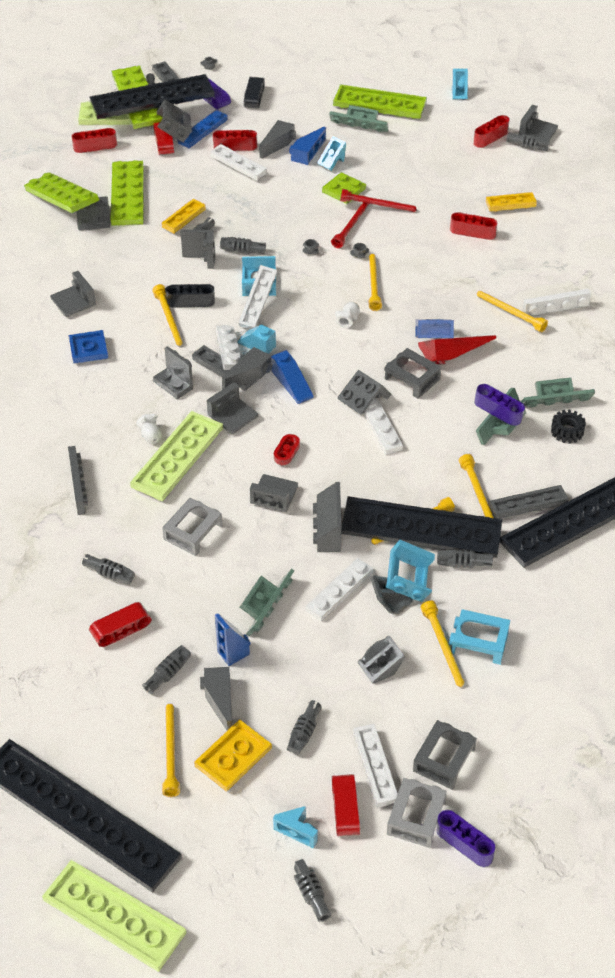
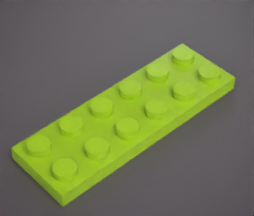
[111,65,163,129]
[333,84,427,119]
[111,160,144,226]
[24,172,99,213]

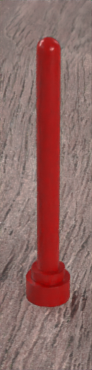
[340,189,417,212]
[331,203,369,249]

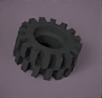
[551,409,586,444]

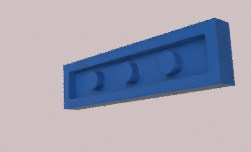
[177,110,228,149]

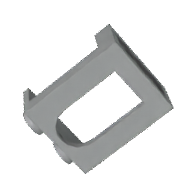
[162,498,223,556]
[387,778,447,848]

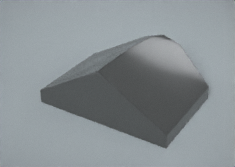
[370,575,413,614]
[358,636,405,684]

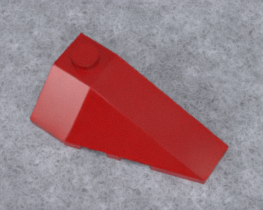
[418,335,497,365]

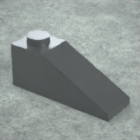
[259,120,296,159]
[222,347,272,390]
[200,667,232,731]

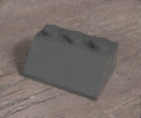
[313,482,341,552]

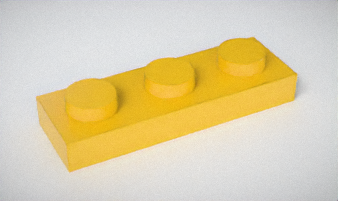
[486,192,537,212]
[162,198,206,234]

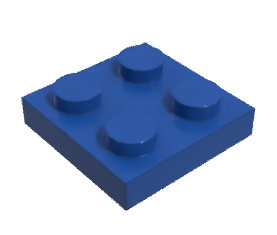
[68,330,108,364]

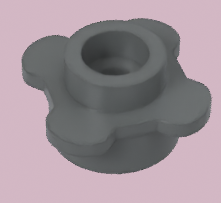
[201,57,218,70]
[303,239,319,254]
[350,243,369,258]

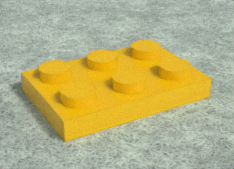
[194,719,272,792]

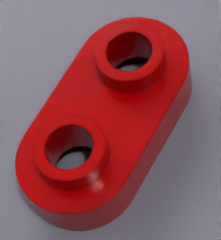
[273,434,300,465]

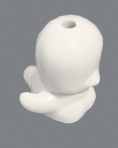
[335,302,360,329]
[137,414,162,444]

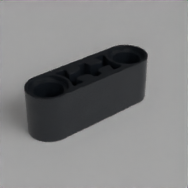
[244,77,265,108]
[165,284,215,308]

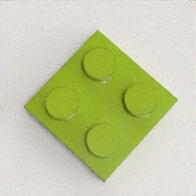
[322,172,366,204]

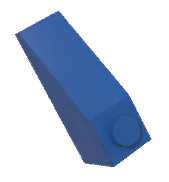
[289,126,326,165]
[271,350,313,404]
[215,613,251,666]

